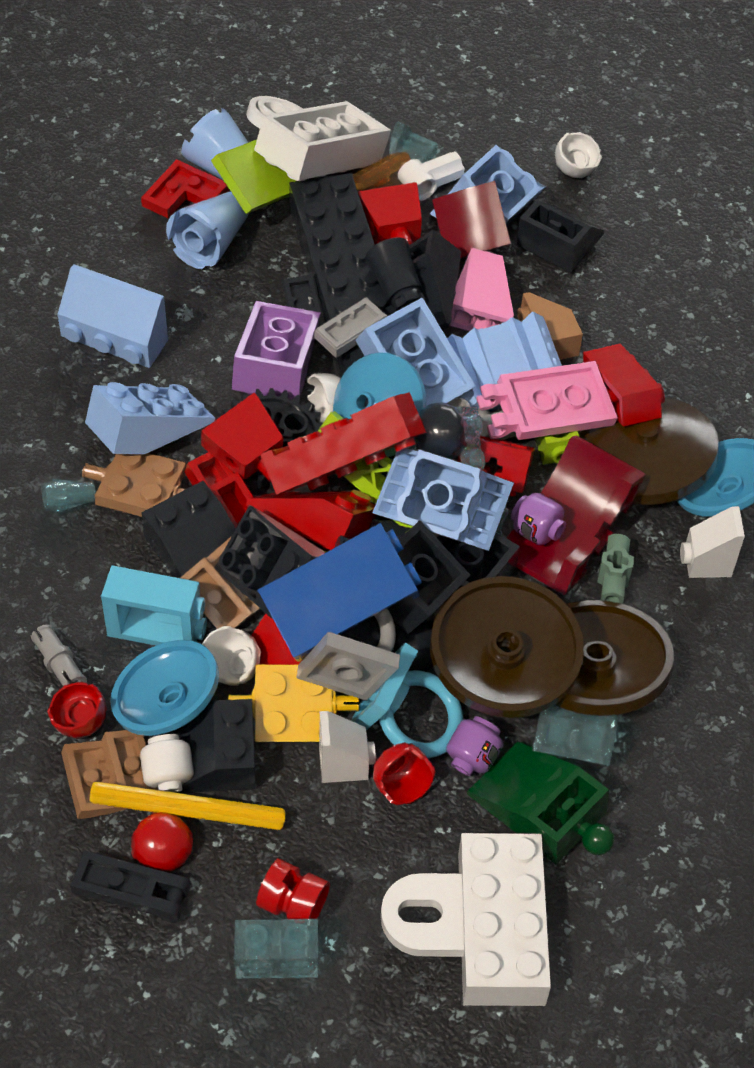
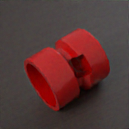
[256,858,330,930]

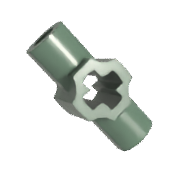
[597,534,634,604]

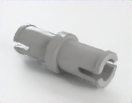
[31,624,87,686]

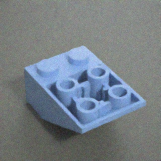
[85,382,215,454]

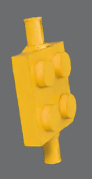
[228,665,359,742]

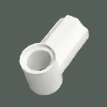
[398,151,465,201]

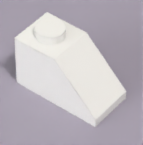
[680,506,745,578]
[319,711,376,783]

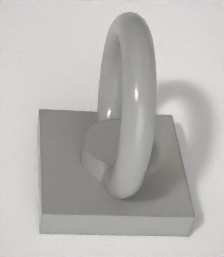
[296,609,400,701]

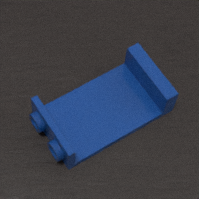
[258,523,422,662]

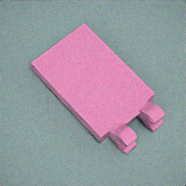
[476,361,618,440]

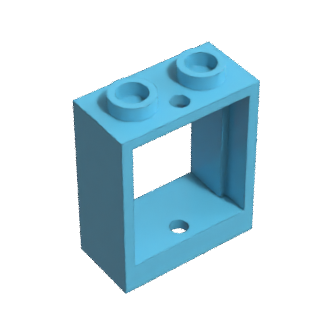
[101,565,207,646]

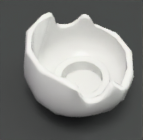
[555,132,602,178]
[307,373,341,423]
[202,626,261,686]

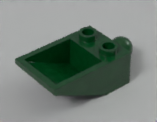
[467,741,614,865]

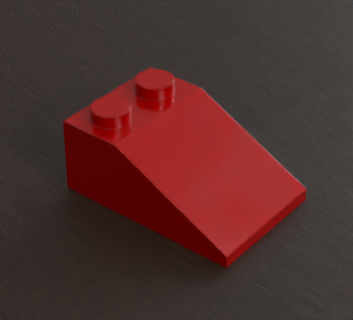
[245,490,377,550]

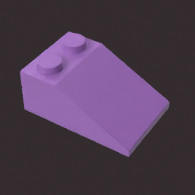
[232,301,321,400]

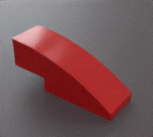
[184,452,253,528]

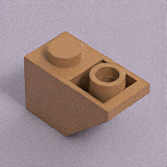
[517,292,583,360]

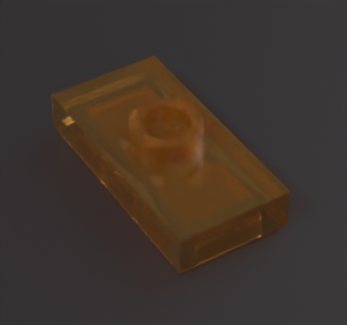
[352,152,411,190]

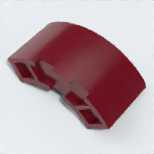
[506,436,646,595]

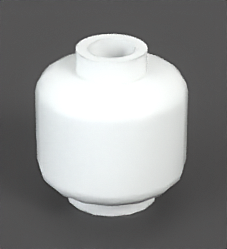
[140,734,194,793]

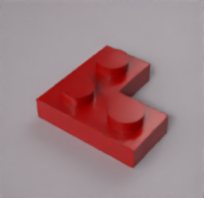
[141,159,229,218]

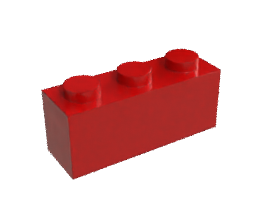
[583,344,665,426]

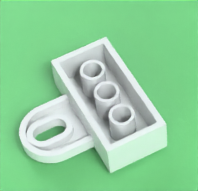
[246,96,391,181]
[381,833,551,1006]

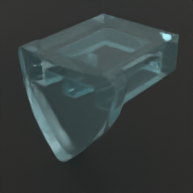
[389,121,438,163]

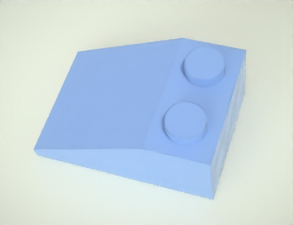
[355,298,476,406]

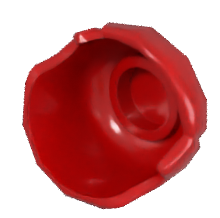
[47,682,107,739]
[373,742,435,805]
[131,812,193,872]

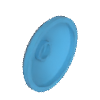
[333,353,427,457]
[677,438,754,517]
[111,640,219,736]

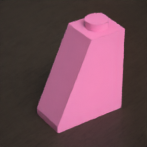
[450,248,514,331]

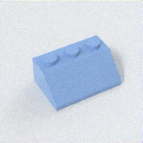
[58,264,168,368]

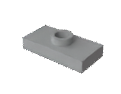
[314,297,387,358]

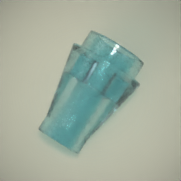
[42,478,95,514]

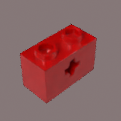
[457,432,535,496]

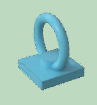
[351,643,463,758]

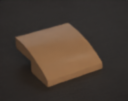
[180,536,260,629]
[61,730,158,819]

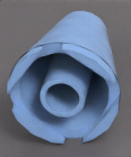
[181,108,249,180]
[166,191,249,269]

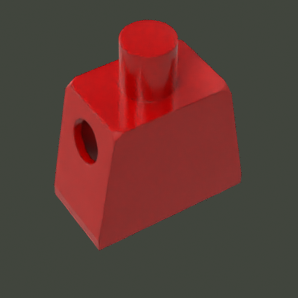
[358,182,422,245]
[201,393,283,482]

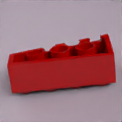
[260,392,426,495]

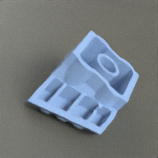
[430,145,546,226]
[447,312,562,412]
[372,449,514,551]

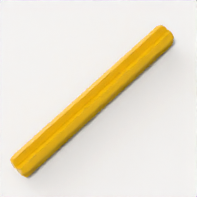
[90,782,286,830]

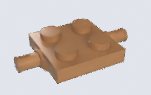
[82,453,186,517]

